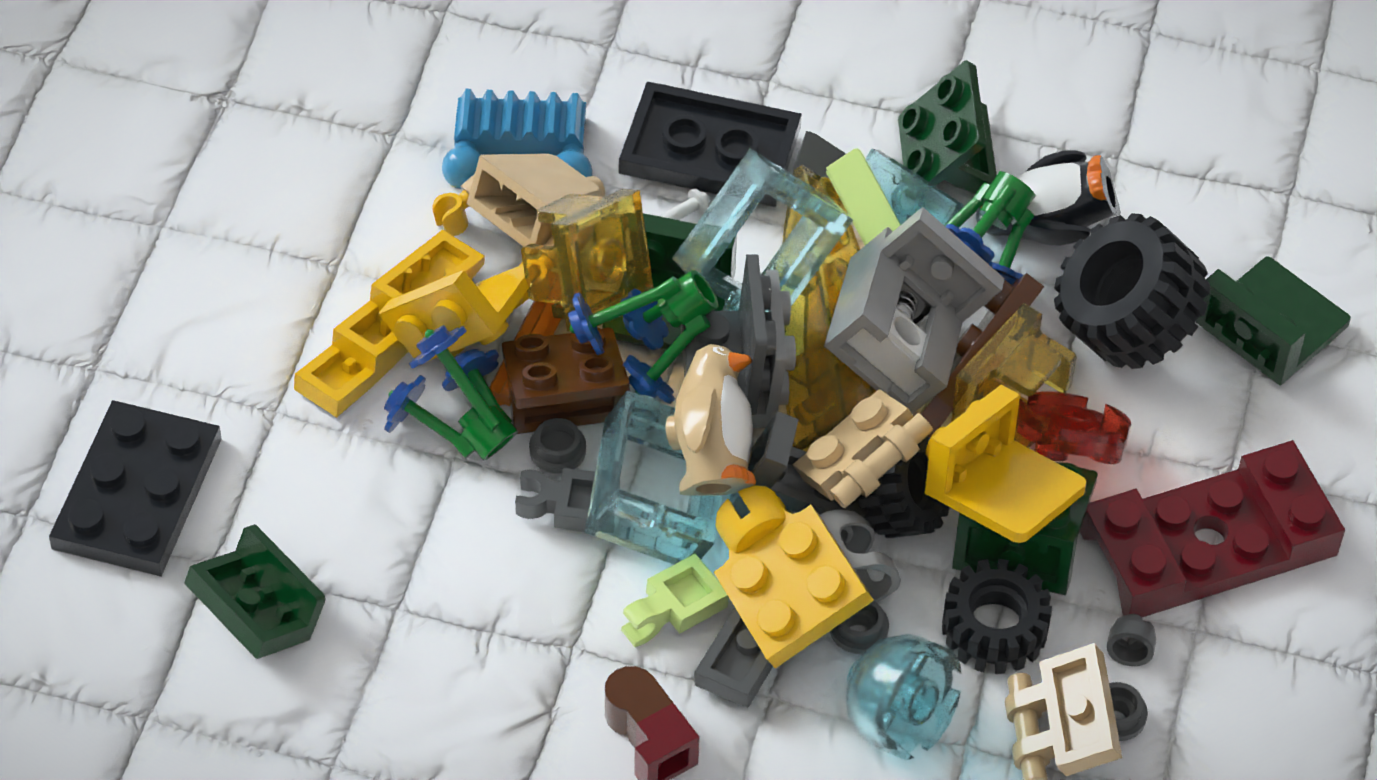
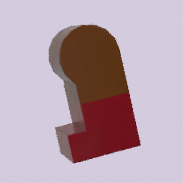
[605,666,700,780]

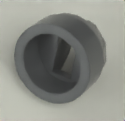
[1106,614,1156,666]

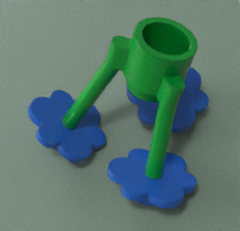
[944,171,1036,285]
[568,270,719,404]
[384,325,518,461]

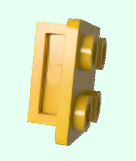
[378,261,541,361]
[925,385,1086,543]

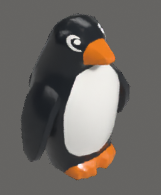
[975,150,1121,246]

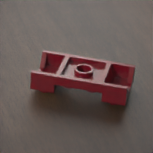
[1080,440,1345,618]

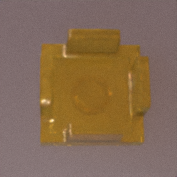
[521,188,653,332]
[951,303,1077,448]

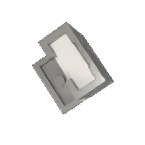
[824,207,1005,414]

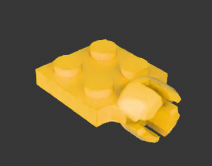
[714,485,874,669]

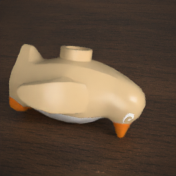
[666,344,756,496]

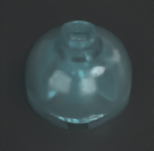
[846,634,961,760]

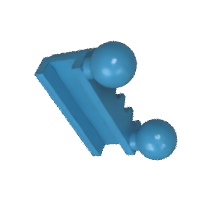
[442,89,592,189]

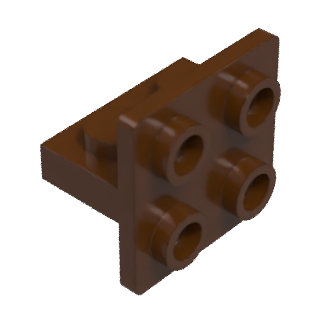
[501,327,630,434]

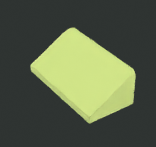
[826,148,901,245]

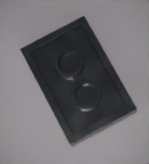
[619,81,802,207]
[49,400,222,577]

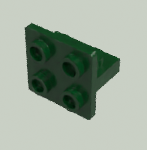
[898,60,997,201]

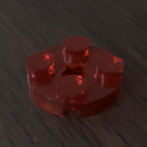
[1016,391,1131,464]

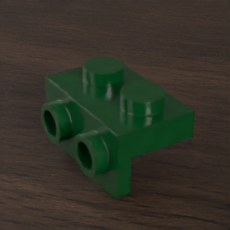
[184,524,326,660]

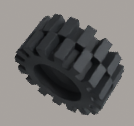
[858,435,950,538]
[942,559,1052,674]

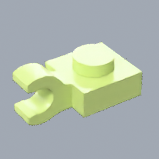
[621,553,729,647]

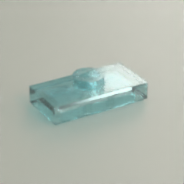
[866,148,964,225]

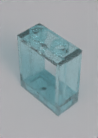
[672,148,853,311]
[584,391,722,564]

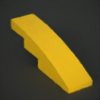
[294,229,485,418]

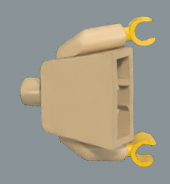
[432,154,605,302]

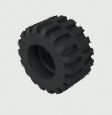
[1054,213,1210,369]

